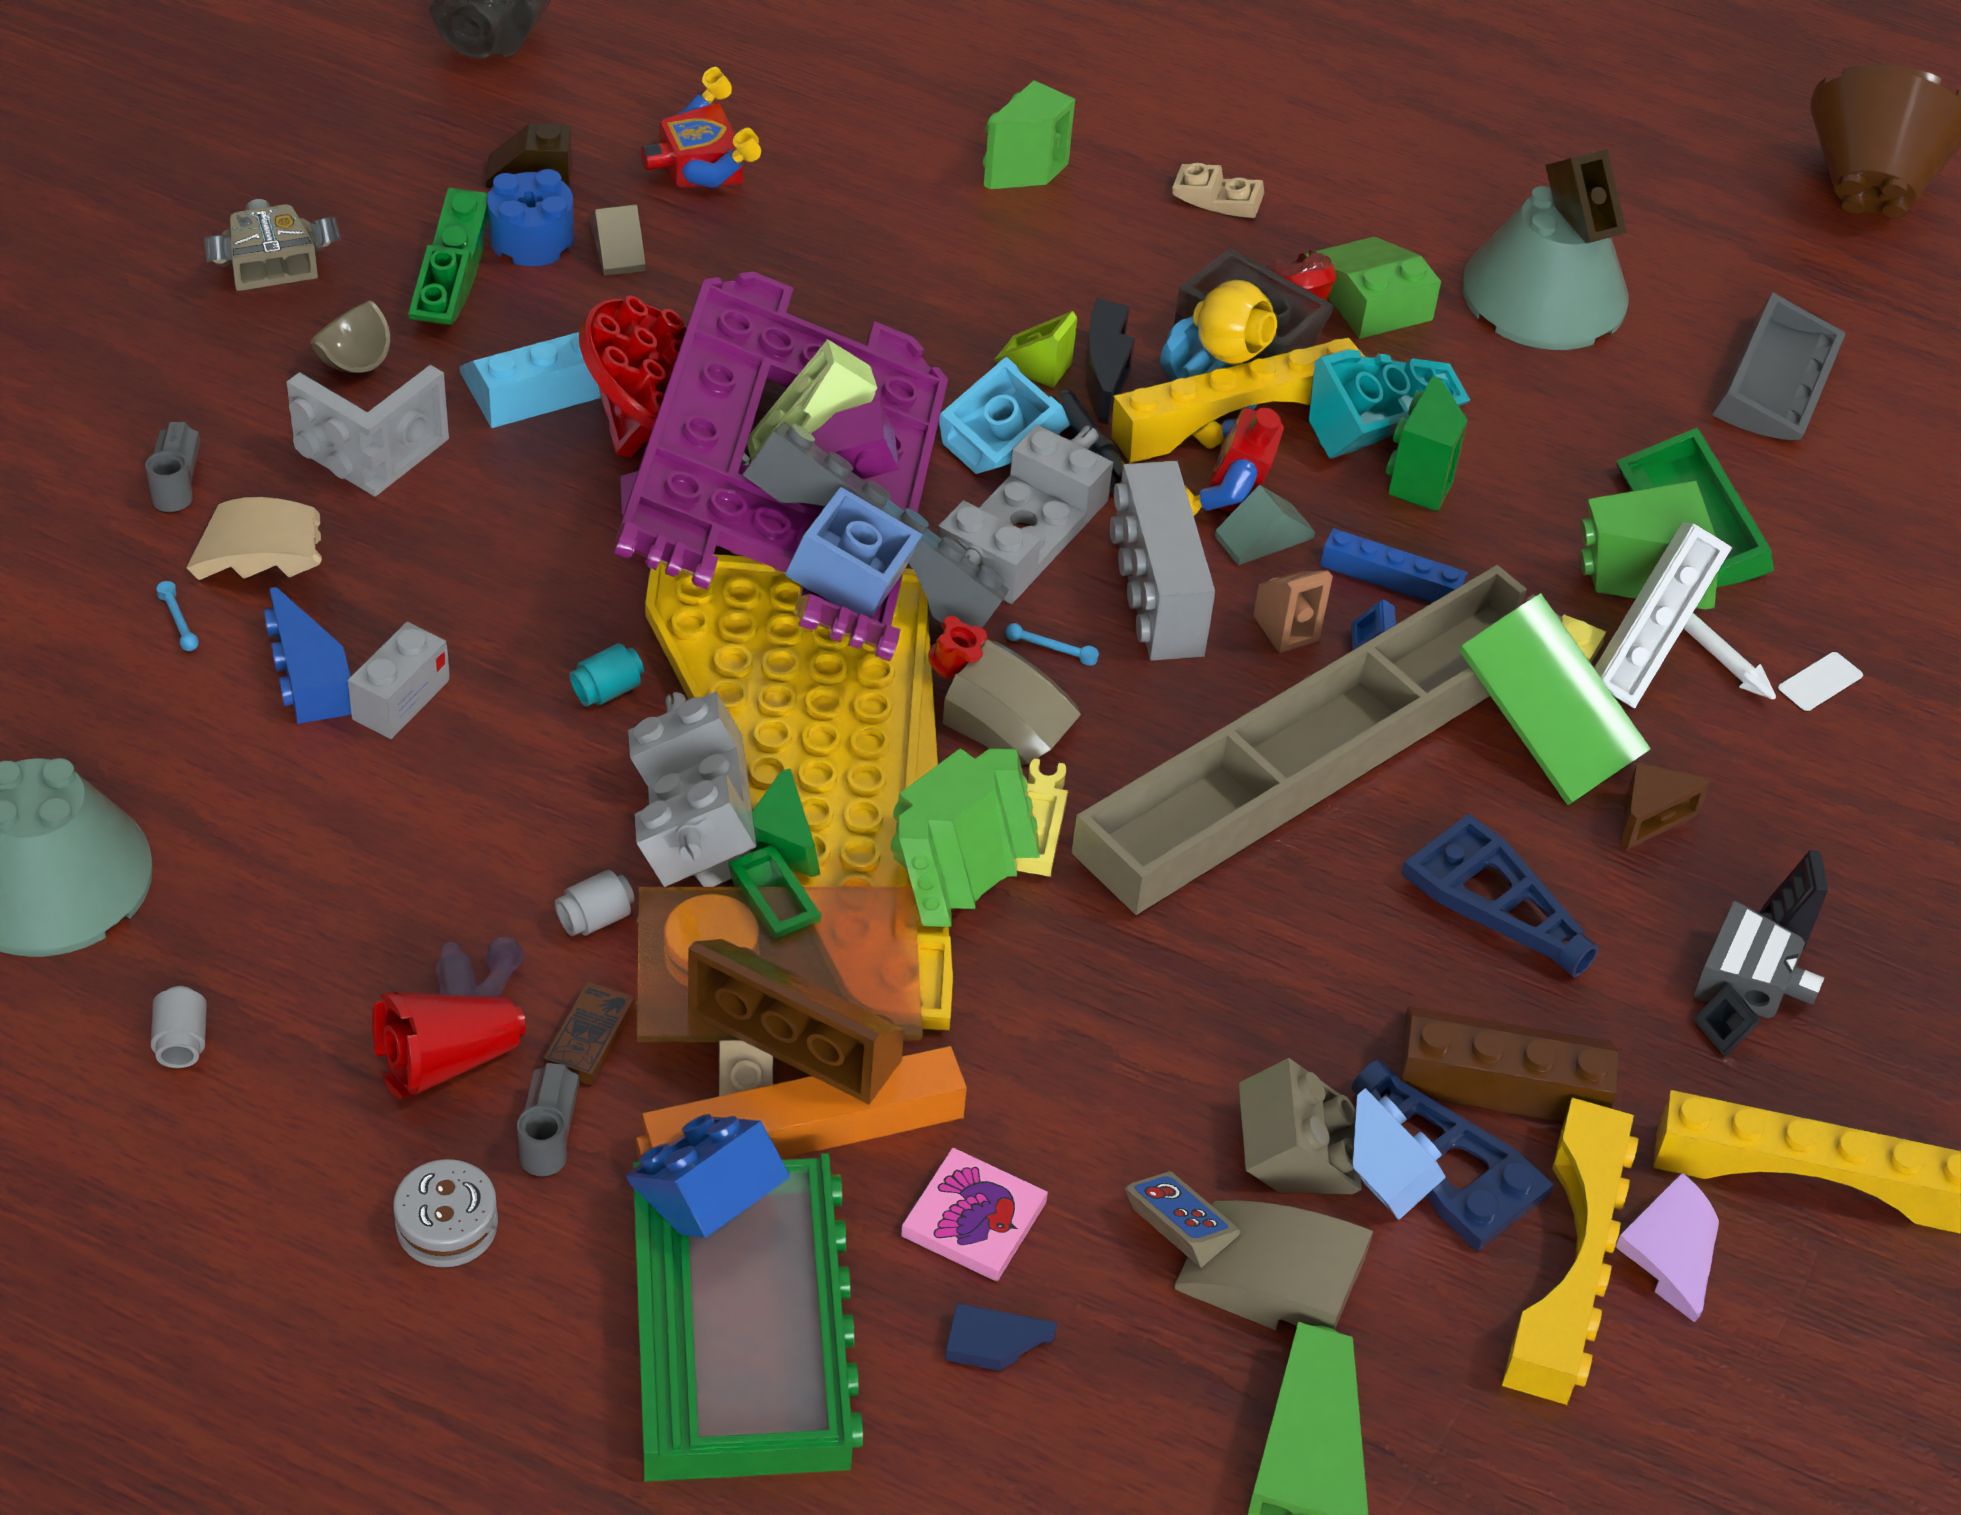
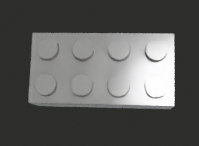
[1110,461,1215,661]

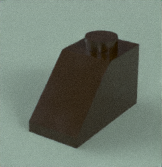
[486,123,572,188]
[1545,149,1627,244]

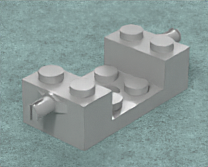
[938,425,1113,604]
[628,691,756,887]

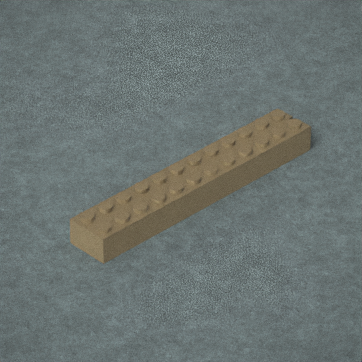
[1072,565,1563,915]

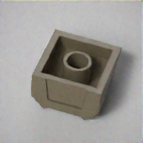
[943,640,1081,766]

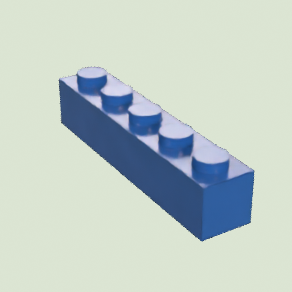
[1320,528,1468,603]

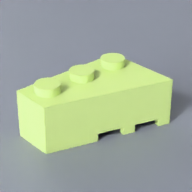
[747,339,877,462]

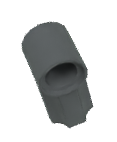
[145,422,201,512]
[517,1063,580,1176]

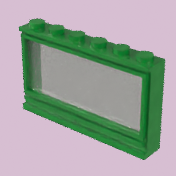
[633,1153,863,1482]

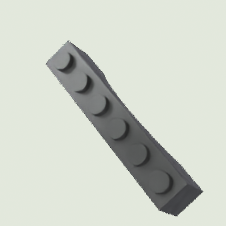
[743,422,1009,628]

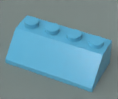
[459,332,601,428]

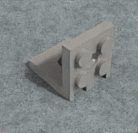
[287,365,449,497]

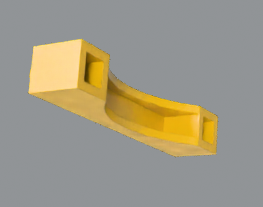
[1111,338,1365,463]
[1653,1090,1961,1234]
[1502,1098,1639,1405]

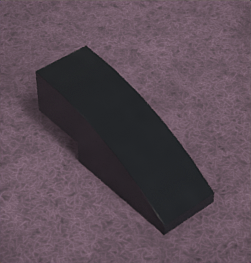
[1085,298,1135,425]

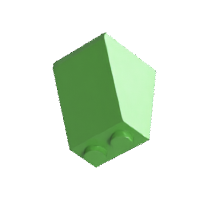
[1579,481,1718,610]

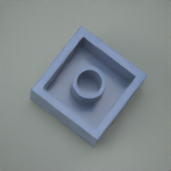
[785,487,923,619]

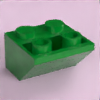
[1386,376,1468,512]

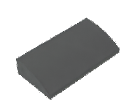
[1712,292,1846,441]

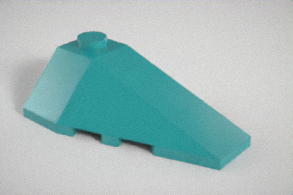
[1309,349,1470,459]

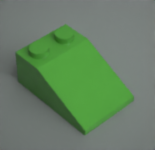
[1301,236,1441,339]

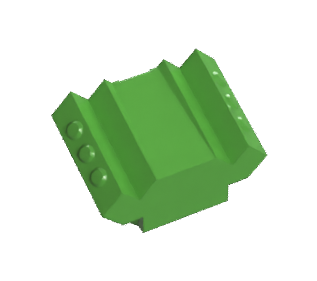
[891,748,1040,927]

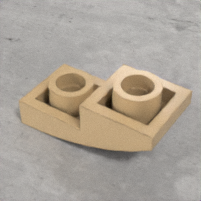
[1172,163,1264,218]

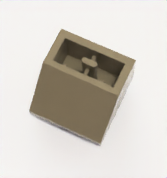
[1239,1058,1361,1194]

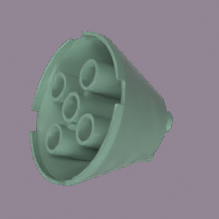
[1462,186,1629,350]
[0,758,153,957]

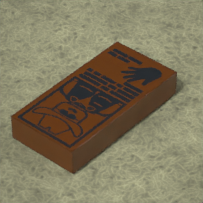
[543,981,635,1085]

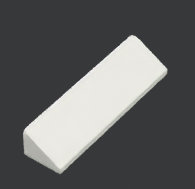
[1594,522,1732,708]

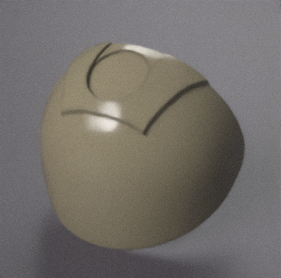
[310,301,390,373]

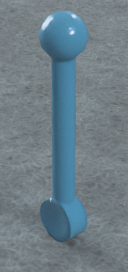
[156,581,199,651]
[1005,623,1099,666]

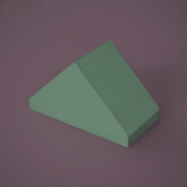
[1215,485,1315,566]

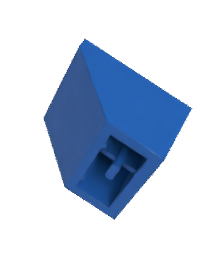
[625,1114,791,1238]

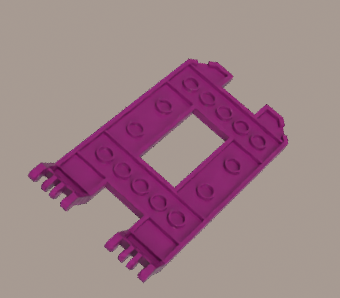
[613,271,948,661]

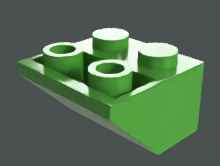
[983,80,1075,189]

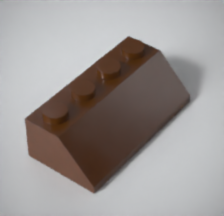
[688,939,904,1105]
[1399,1006,1619,1122]

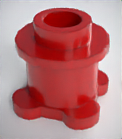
[928,616,987,680]

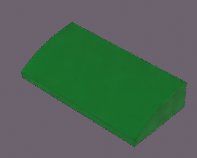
[1616,427,1774,587]

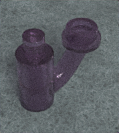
[435,937,525,997]

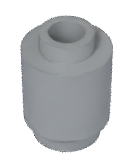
[555,869,634,936]
[151,986,207,1068]

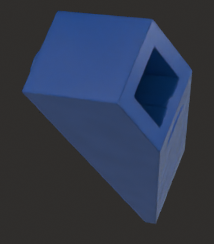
[263,587,352,724]

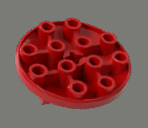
[579,295,686,458]

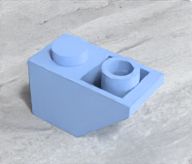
[1353,1088,1446,1220]

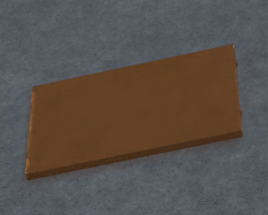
[635,887,923,1042]

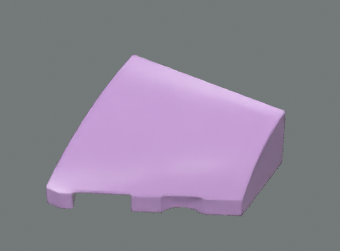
[1616,1173,1719,1322]

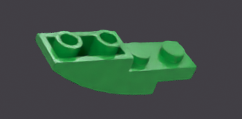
[408,188,489,325]

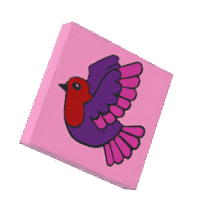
[901,1148,1048,1282]

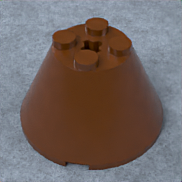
[1810,64,1961,218]

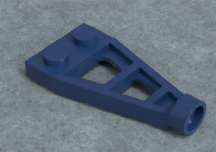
[1402,813,1599,977]
[1351,1060,1554,1252]

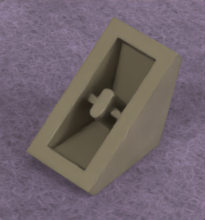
[589,205,646,276]

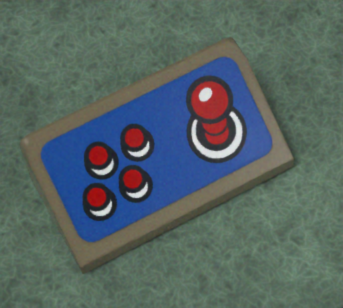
[1125,1171,1241,1268]

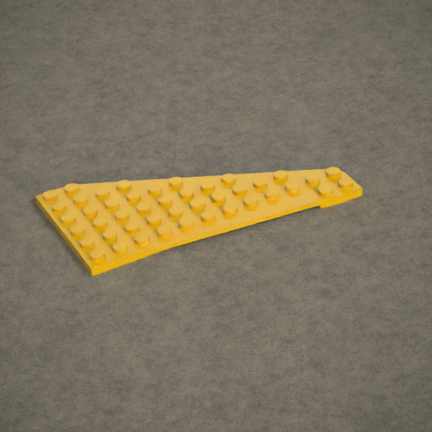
[645,554,953,1031]

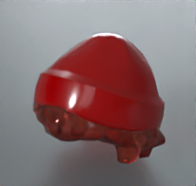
[1256,249,1337,320]

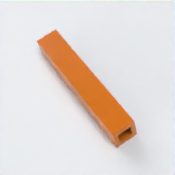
[635,1046,967,1162]

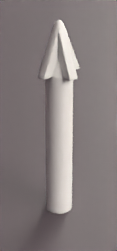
[1683,613,1776,699]

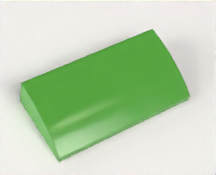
[1458,593,1651,805]

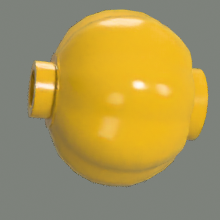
[1193,280,1277,364]

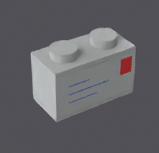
[348,621,450,739]

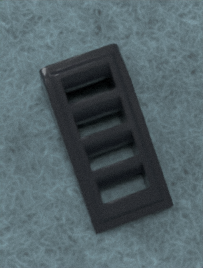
[1759,850,1828,949]

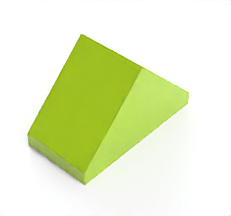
[994,311,1077,388]

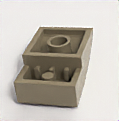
[1174,1200,1373,1330]

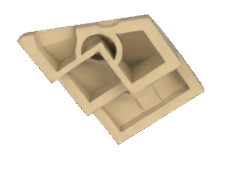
[186,497,322,580]

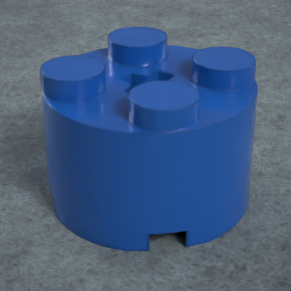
[487,169,574,267]

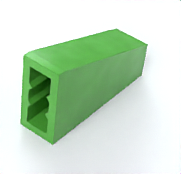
[1248,1322,1369,1515]

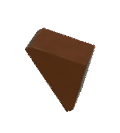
[1620,763,1711,850]

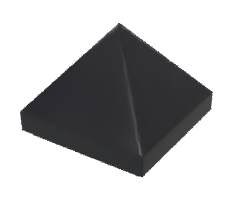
[1693,984,1762,1056]

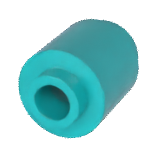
[569,643,644,707]

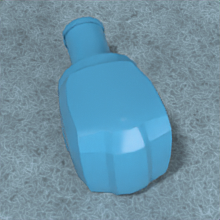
[1160,316,1257,412]

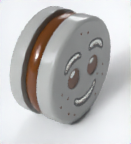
[393,1159,498,1267]

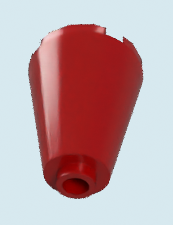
[371,992,526,1099]

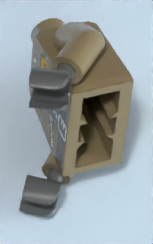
[204,199,341,291]

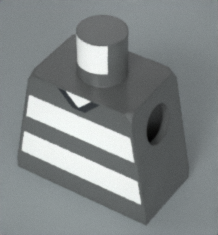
[1693,901,1824,1018]

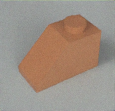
[1253,570,1333,653]

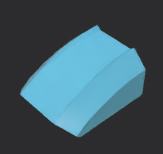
[939,357,1070,474]

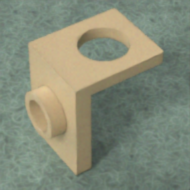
[719,1037,773,1096]

